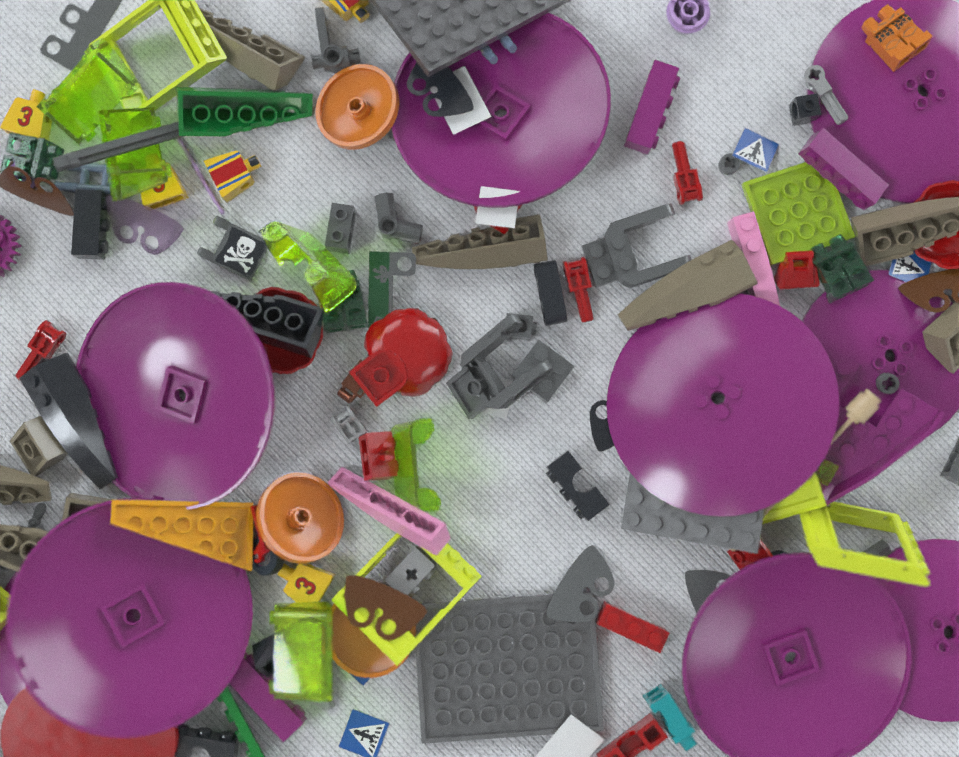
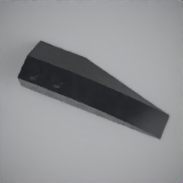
[211,291,324,358]
[19,353,118,489]

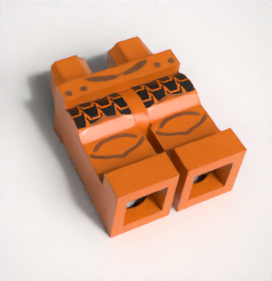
[861,4,933,72]

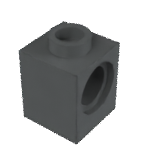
[506,313,537,341]

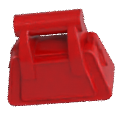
[773,250,820,289]

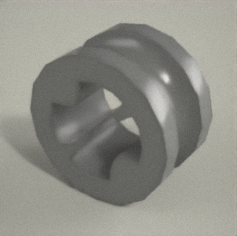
[718,153,740,175]
[876,373,899,394]

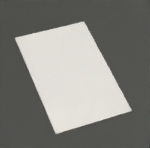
[430,66,491,135]
[535,715,605,757]

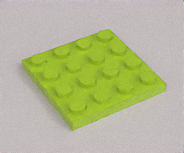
[741,162,855,266]

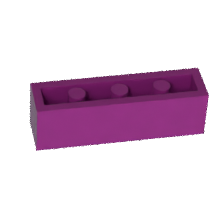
[624,60,681,155]
[798,127,889,211]
[229,652,307,742]

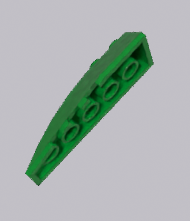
[176,87,313,137]

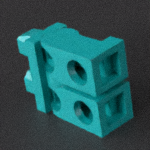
[643,684,697,751]

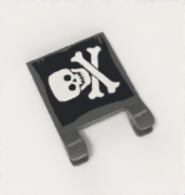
[197,216,271,281]

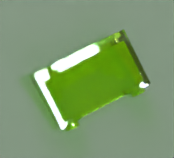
[37,38,138,145]
[99,107,172,202]
[258,221,357,314]
[391,418,442,512]
[269,601,332,703]

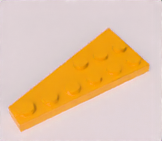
[110,500,254,572]

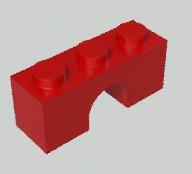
[595,601,670,654]
[596,713,668,757]

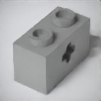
[384,546,436,598]

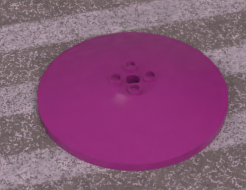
[802,270,959,433]
[872,539,959,722]

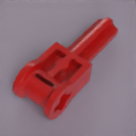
[672,141,703,205]
[562,257,594,323]
[15,320,66,381]

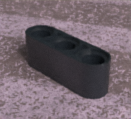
[533,260,567,326]

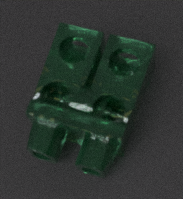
[0,133,65,183]
[810,234,874,304]
[319,270,368,334]

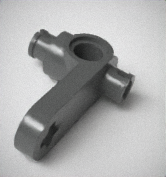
[311,7,361,74]

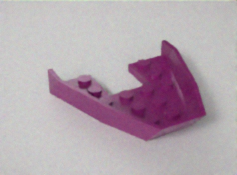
[816,343,945,505]

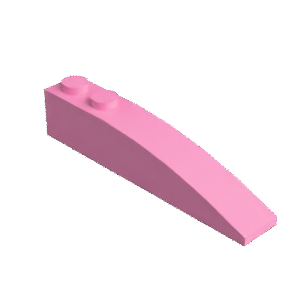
[727,211,780,306]
[328,467,451,556]

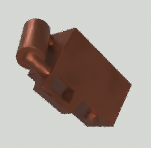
[337,359,365,404]

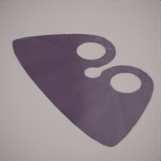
[106,195,184,255]

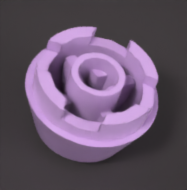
[667,0,710,34]

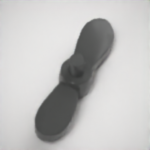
[27,503,47,528]

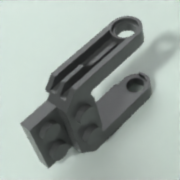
[582,203,692,288]
[446,314,553,419]

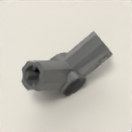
[374,193,423,245]

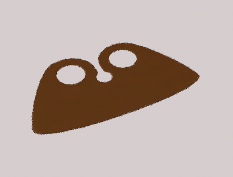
[0,166,74,216]
[898,268,959,313]
[345,575,427,640]

